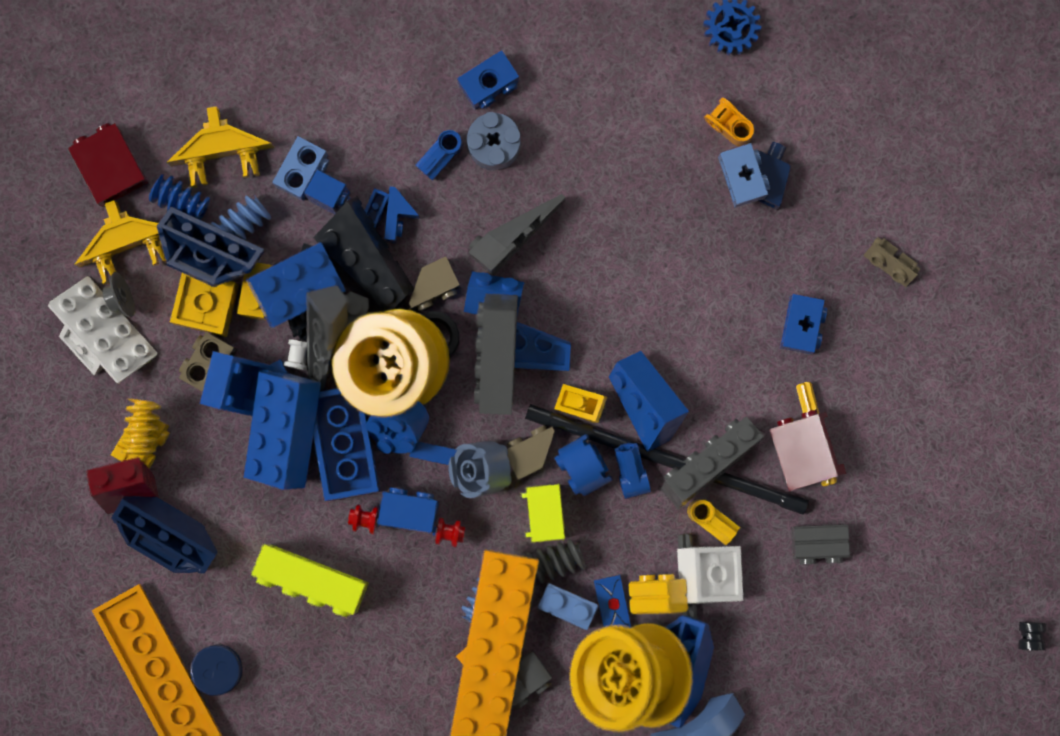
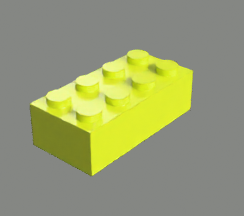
[251,544,369,617]

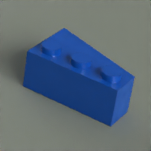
[609,351,689,452]

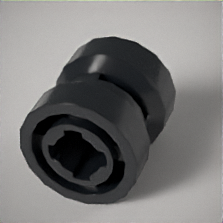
[1018,622,1046,651]

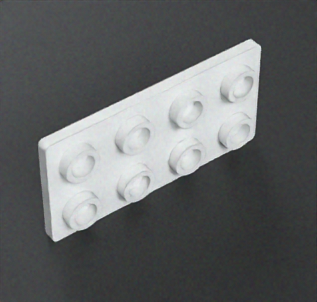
[48,277,157,383]

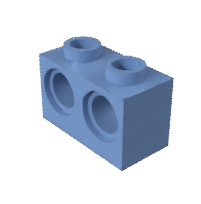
[272,136,329,201]

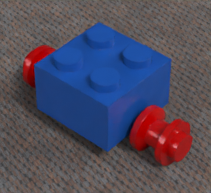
[348,488,465,548]

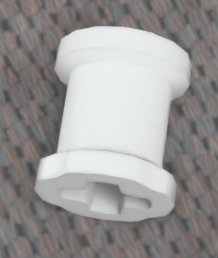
[284,340,308,371]

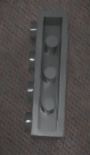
[661,416,764,510]

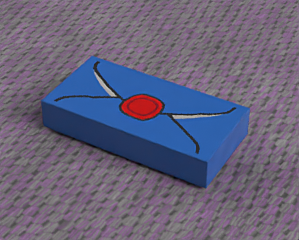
[594,575,631,628]

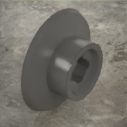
[103,272,135,317]

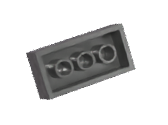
[474,294,518,415]

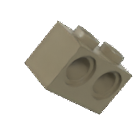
[179,332,237,392]

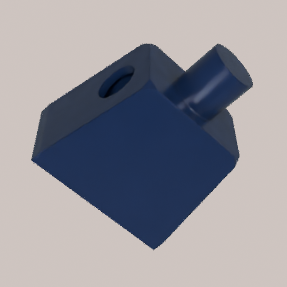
[739,142,791,210]

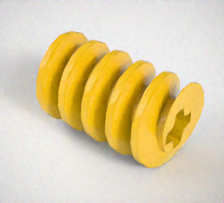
[121,399,161,456]

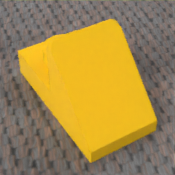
[554,384,607,423]

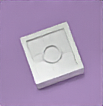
[677,546,743,603]

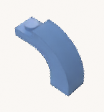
[650,693,745,736]

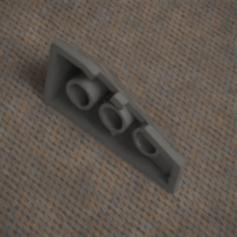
[469,194,566,276]
[306,285,350,392]

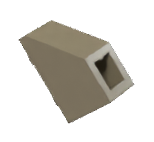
[409,256,461,312]
[507,425,555,480]

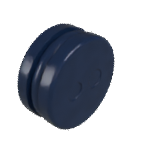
[190,644,243,696]

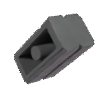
[791,525,850,564]

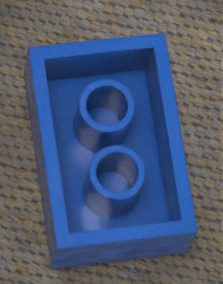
[246,242,346,328]

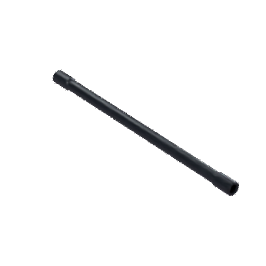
[525,404,809,515]

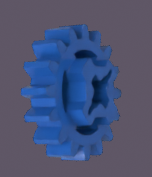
[703,0,761,56]

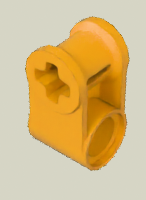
[704,97,754,147]

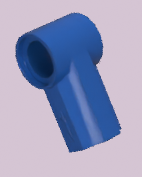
[415,130,463,181]
[615,443,651,499]

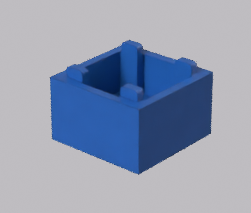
[200,351,274,416]

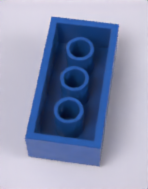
[244,371,321,490]
[313,389,380,501]

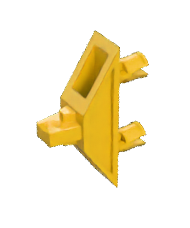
[167,106,275,188]
[74,200,166,285]

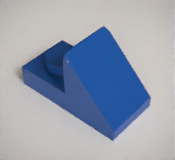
[384,186,420,243]

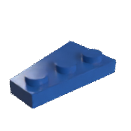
[515,322,571,371]

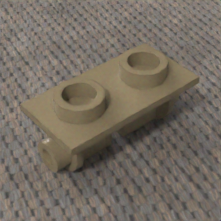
[863,237,921,287]

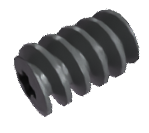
[526,539,586,584]

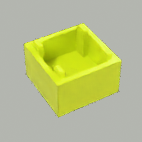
[522,484,565,542]

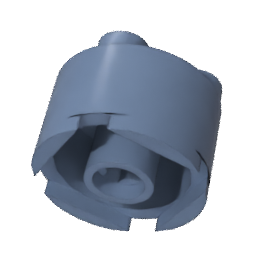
[467,112,521,170]
[449,440,511,498]

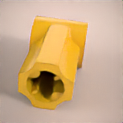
[687,499,740,546]

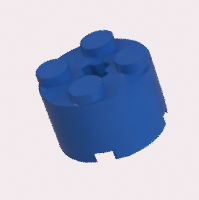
[365,401,429,454]
[555,434,613,497]

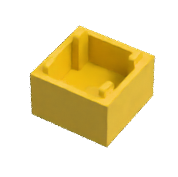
[170,273,239,337]

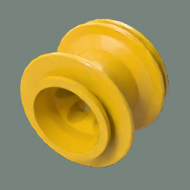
[332,309,450,417]
[570,623,692,732]

